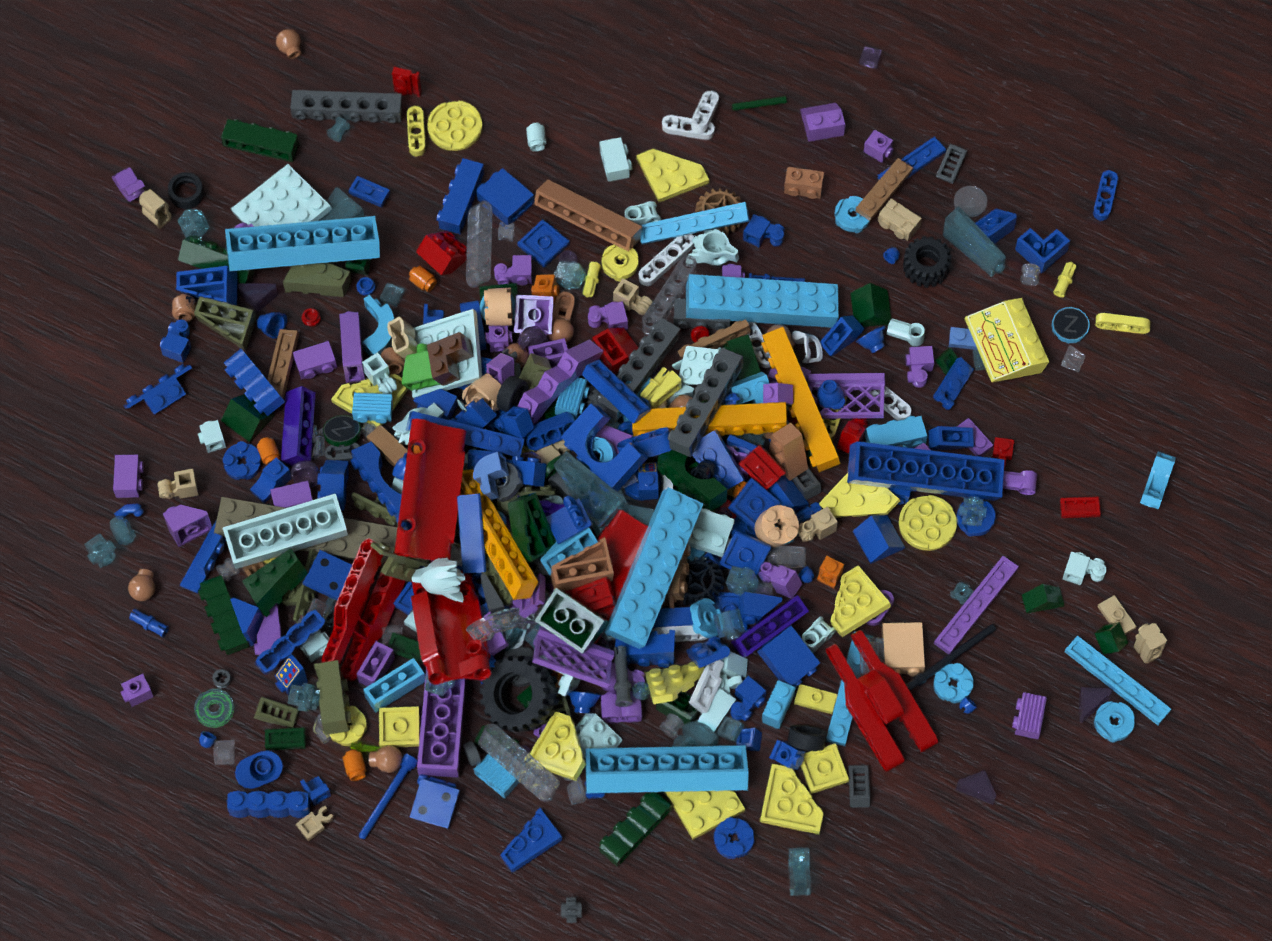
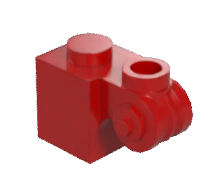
[837,418,868,453]

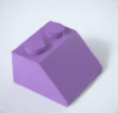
[800,103,845,142]
[514,295,554,335]
[163,505,212,547]

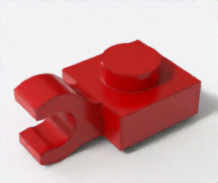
[992,437,1014,470]

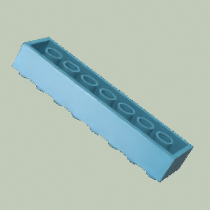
[225,216,380,271]
[686,274,838,328]
[604,487,703,649]
[585,745,748,793]

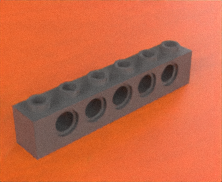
[291,90,403,123]
[597,317,680,421]
[668,348,744,457]

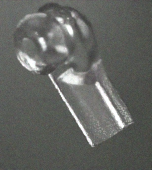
[313,714,331,744]

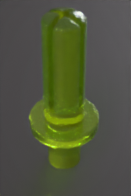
[350,741,380,752]

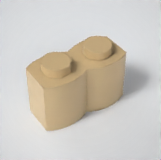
[139,189,171,228]
[387,317,418,359]

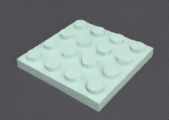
[231,164,332,227]
[412,309,482,399]

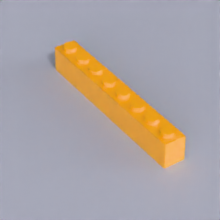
[761,327,840,472]
[632,402,787,437]

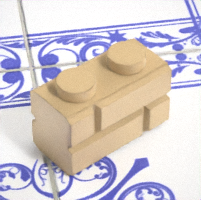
[878,199,922,241]
[1133,623,1167,664]

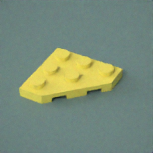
[636,149,709,203]
[331,374,408,428]
[819,473,900,518]
[830,566,891,637]
[644,662,705,704]
[526,711,586,781]
[760,764,823,834]
[664,790,745,840]

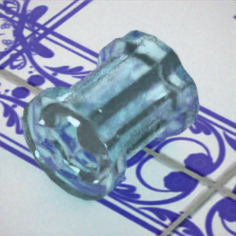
[327,117,350,142]

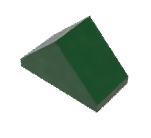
[346,259,371,276]
[1021,584,1064,614]

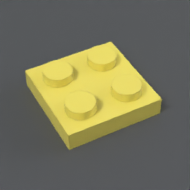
[379,706,420,748]
[801,743,849,794]

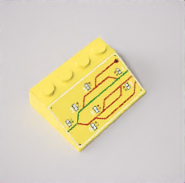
[965,298,1049,383]

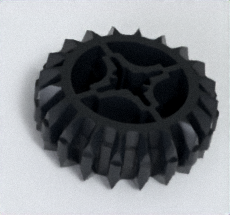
[679,556,725,606]

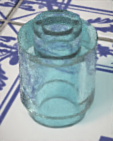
[109,516,136,545]

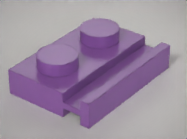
[519,573,545,618]

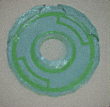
[194,688,234,728]

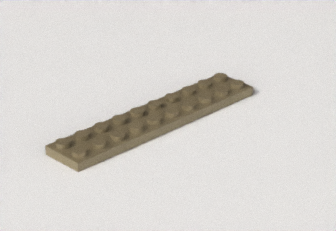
[214,497,397,565]

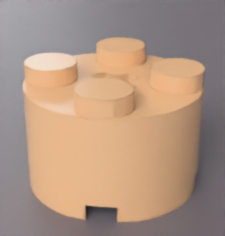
[484,288,513,326]
[462,373,501,413]
[755,505,799,548]

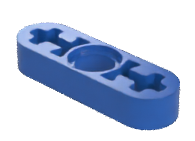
[1093,170,1118,221]

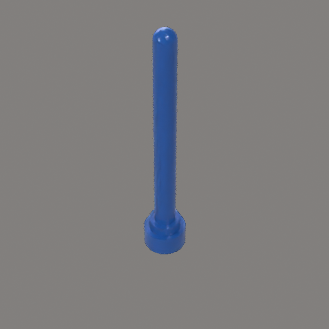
[359,754,418,839]

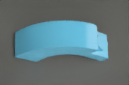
[362,294,394,357]
[1140,451,1176,509]

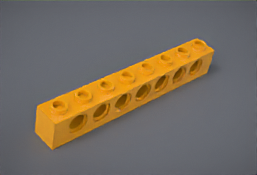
[460,470,538,600]

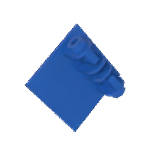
[546,496,592,545]

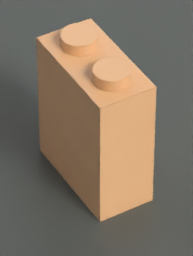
[881,623,925,676]

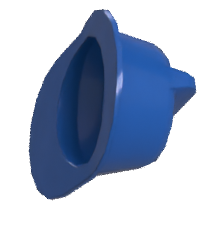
[235,751,283,789]

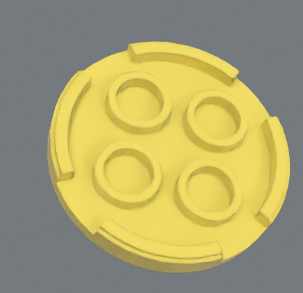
[428,101,482,151]
[899,495,957,551]

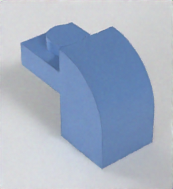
[473,452,509,500]

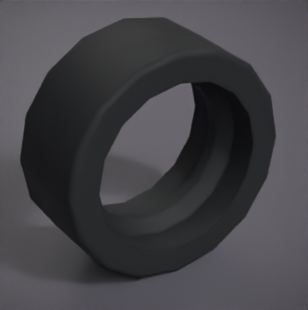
[168,172,204,209]
[496,376,529,412]
[787,724,827,751]

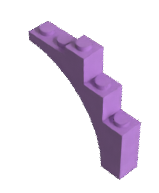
[517,340,603,443]

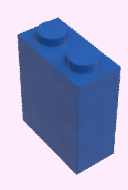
[476,168,534,227]
[757,626,820,687]

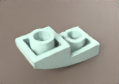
[697,688,736,733]

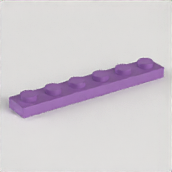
[934,556,1019,654]

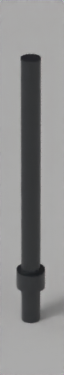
[906,624,996,691]

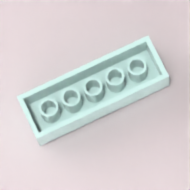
[223,493,348,569]

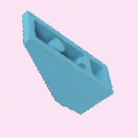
[540,527,598,576]

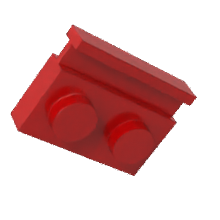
[392,67,422,97]
[739,444,786,490]
[571,577,616,612]

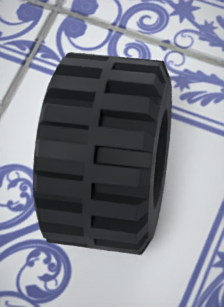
[903,236,951,288]

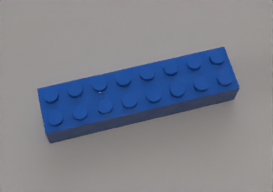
[847,441,1004,501]

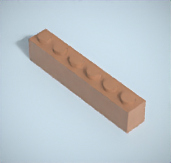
[534,180,642,252]

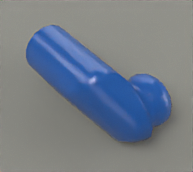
[114,503,144,521]

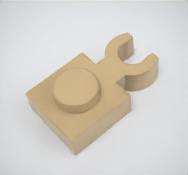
[296,806,334,841]

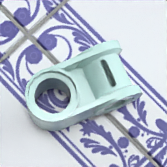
[625,201,661,225]
[802,616,836,653]

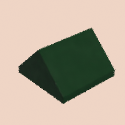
[850,283,891,327]
[221,394,275,443]
[656,691,701,729]

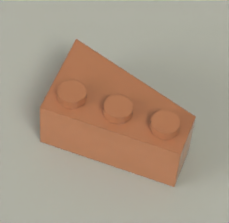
[769,423,808,481]
[551,537,614,591]

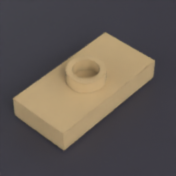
[1098,595,1137,635]

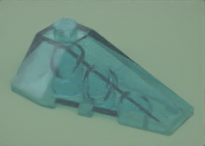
[554,451,625,528]

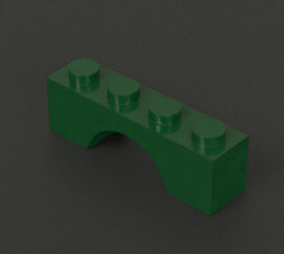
[657,450,727,512]

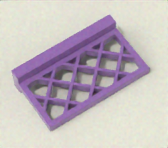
[808,373,886,419]
[533,625,615,689]

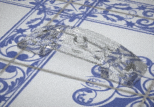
[466,608,540,642]

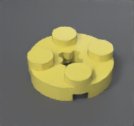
[601,244,639,281]
[329,706,367,746]

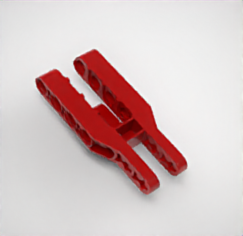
[321,538,405,682]
[826,630,938,772]

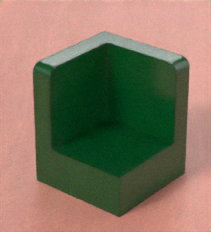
[1094,622,1128,654]

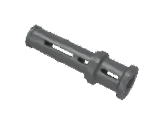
[614,646,633,707]

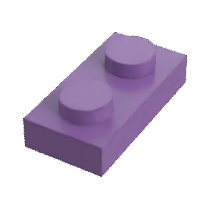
[957,418,993,457]

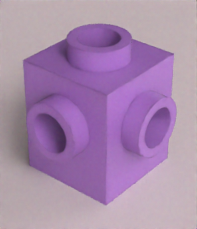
[485,326,512,352]

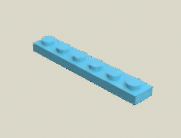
[640,202,750,244]
[826,631,873,746]
[1065,636,1171,725]

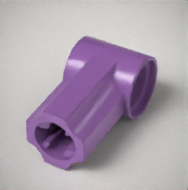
[1003,470,1037,495]

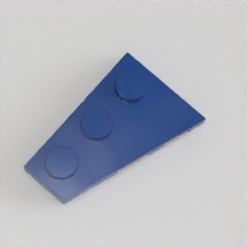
[692,429,745,490]
[501,807,563,873]

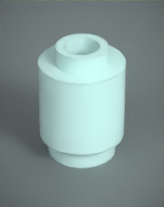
[526,123,546,152]

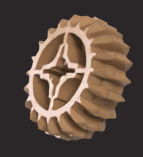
[695,188,742,235]

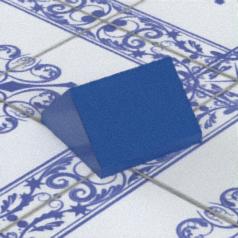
[968,209,1017,249]
[767,475,809,513]
[853,515,905,564]
[230,598,264,646]

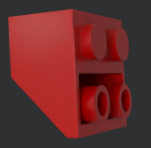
[416,231,472,275]
[592,328,638,374]

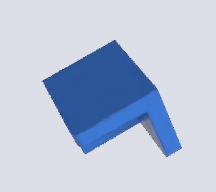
[423,304,444,325]
[300,776,331,806]

